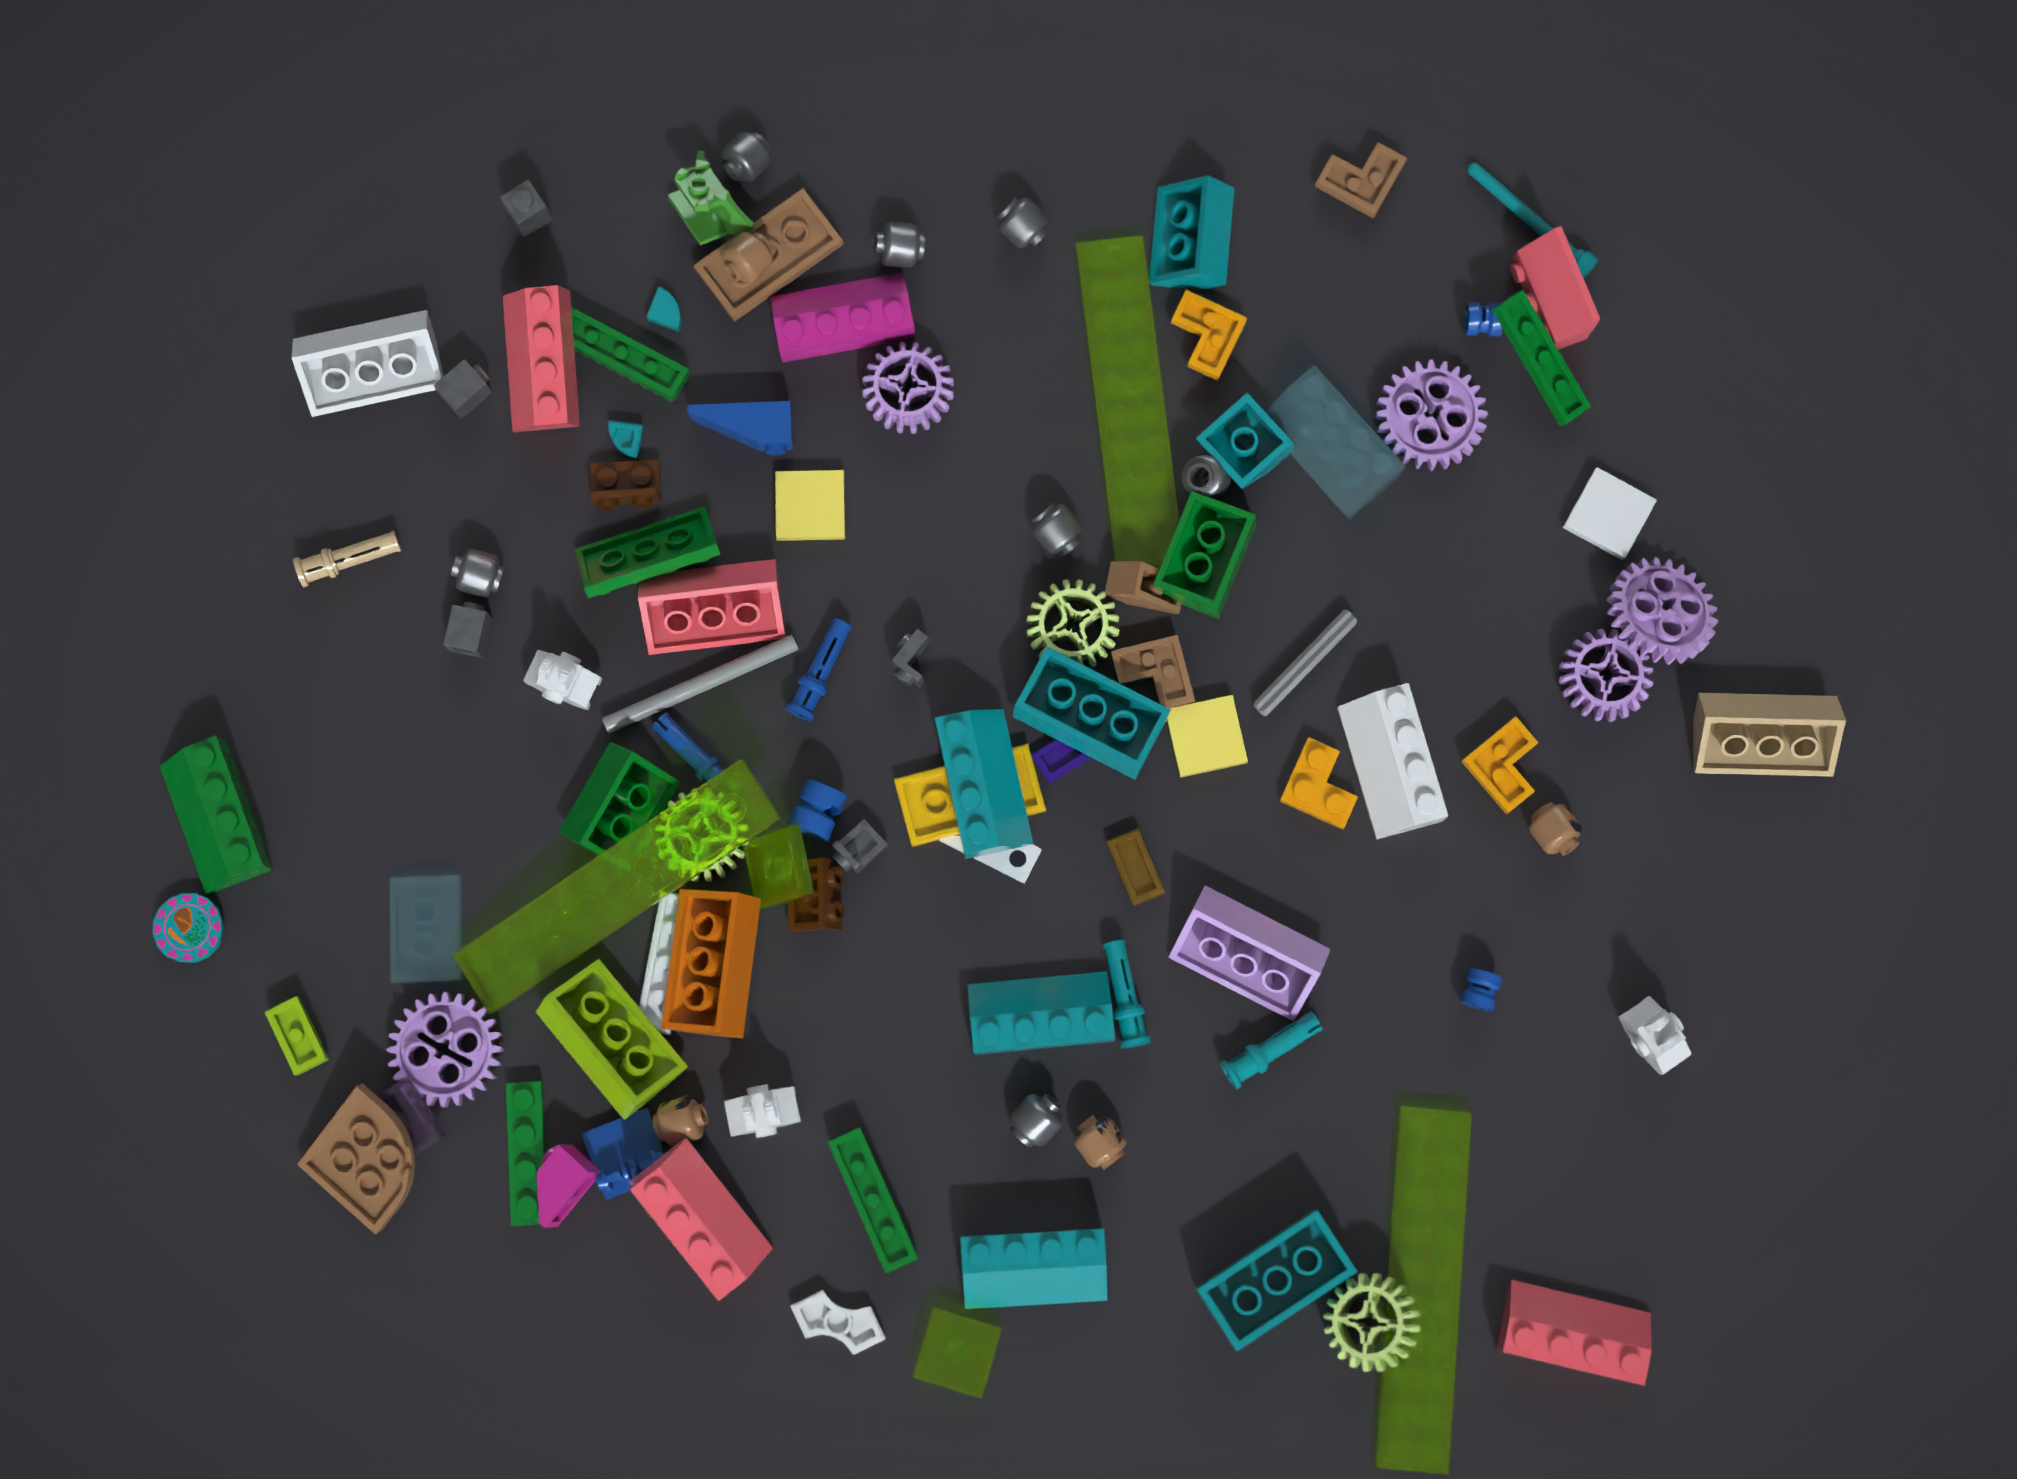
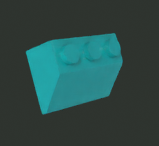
[1149,175,1235,290]

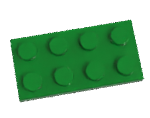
[575,506,720,598]

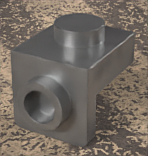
[892,629,929,687]
[832,819,888,874]

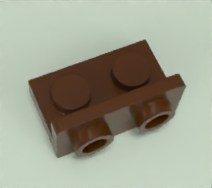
[589,460,662,510]
[787,858,844,932]

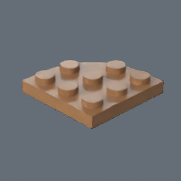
[297,1083,415,1235]

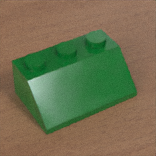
[1153,491,1257,619]
[558,742,681,872]

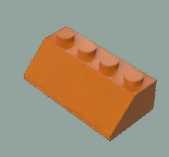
[661,889,761,1038]

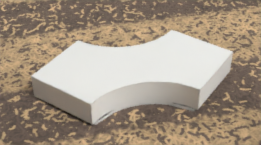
[791,1290,886,1355]

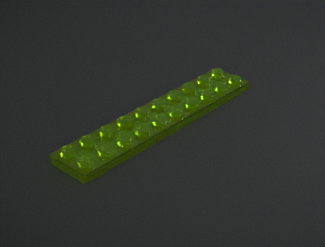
[1076,235,1179,568]
[453,759,782,1014]
[1375,1106,1472,1475]

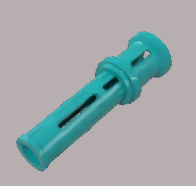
[1103,940,1152,1049]
[1219,1011,1323,1090]

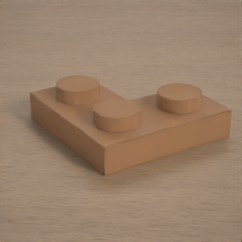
[1315,142,1407,218]
[1110,635,1195,709]

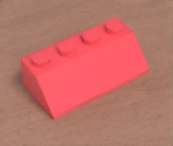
[503,285,580,432]
[638,559,785,655]
[629,1137,773,1301]
[1496,1279,1652,1386]

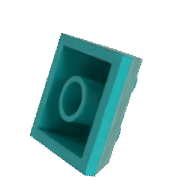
[1196,393,1293,489]

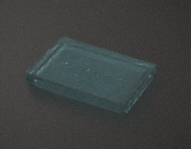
[390,875,463,983]

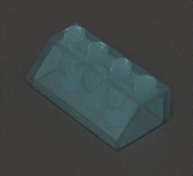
[1265,365,1406,519]

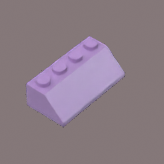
[1168,886,1331,1021]

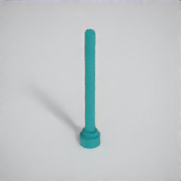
[1467,162,1599,278]

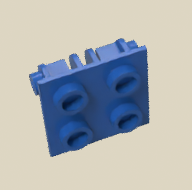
[581,1108,665,1200]

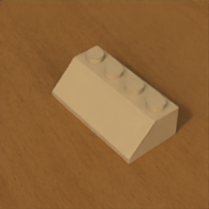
[1693,693,1846,777]

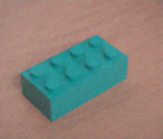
[1012,647,1171,780]
[1195,1210,1357,1351]

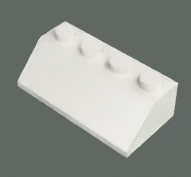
[292,310,444,417]
[1337,683,1448,840]

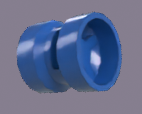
[1464,301,1502,337]
[1459,968,1503,1012]

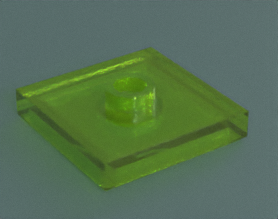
[743,825,814,910]
[913,1307,1002,1398]

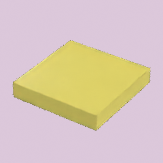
[775,470,845,541]
[1167,695,1248,778]

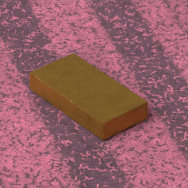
[1106,828,1165,906]

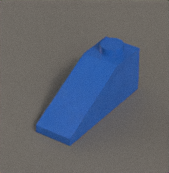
[687,401,794,455]

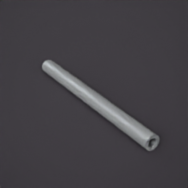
[602,634,799,734]

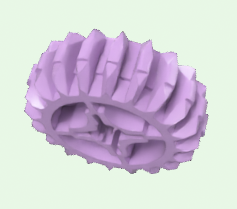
[862,342,954,434]
[1558,629,1653,722]

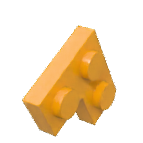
[1171,290,1247,381]
[1461,717,1538,815]
[1280,737,1358,830]

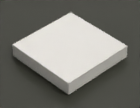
[1562,467,1657,560]

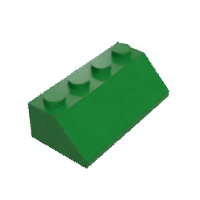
[160,736,273,895]

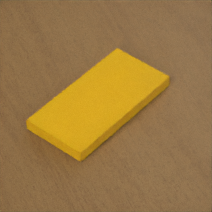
[894,743,1046,847]

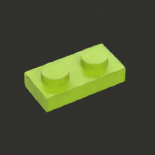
[265,996,329,1076]

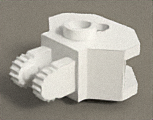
[523,650,603,710]
[1619,996,1691,1075]
[724,1084,802,1138]

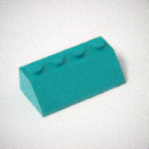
[935,709,1033,859]
[967,971,1115,1055]
[961,1228,1107,1309]

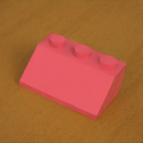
[1510,226,1600,349]

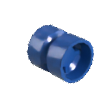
[787,779,848,842]

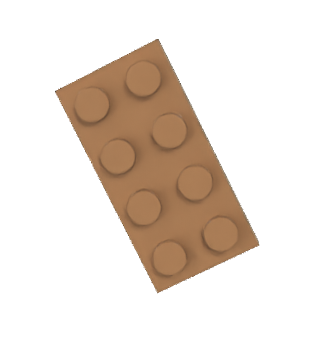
[694,189,843,322]

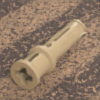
[293,530,401,588]

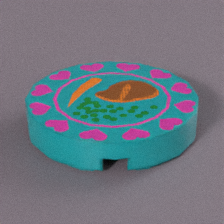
[152,893,225,963]

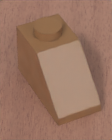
[1105,561,1181,614]

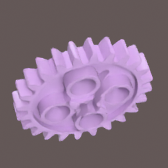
[1375,359,1488,471]
[1607,557,1718,665]
[387,992,504,1108]

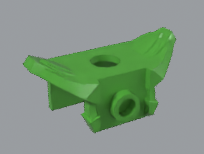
[668,150,754,245]

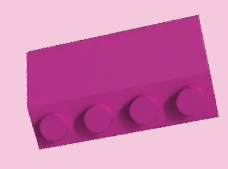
[770,272,915,363]

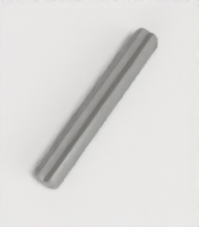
[1253,610,1357,716]

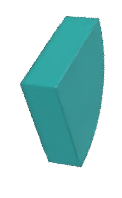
[646,287,681,332]
[608,420,644,461]

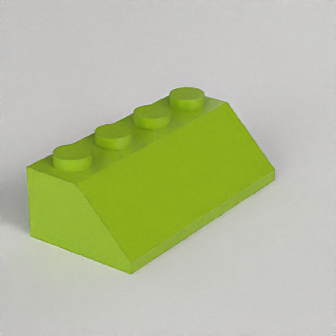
[536,959,688,1120]

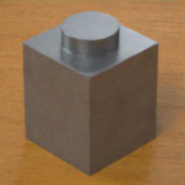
[500,180,552,238]
[433,359,492,419]
[443,602,492,658]

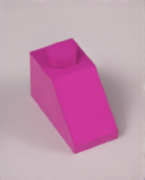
[537,1145,601,1228]

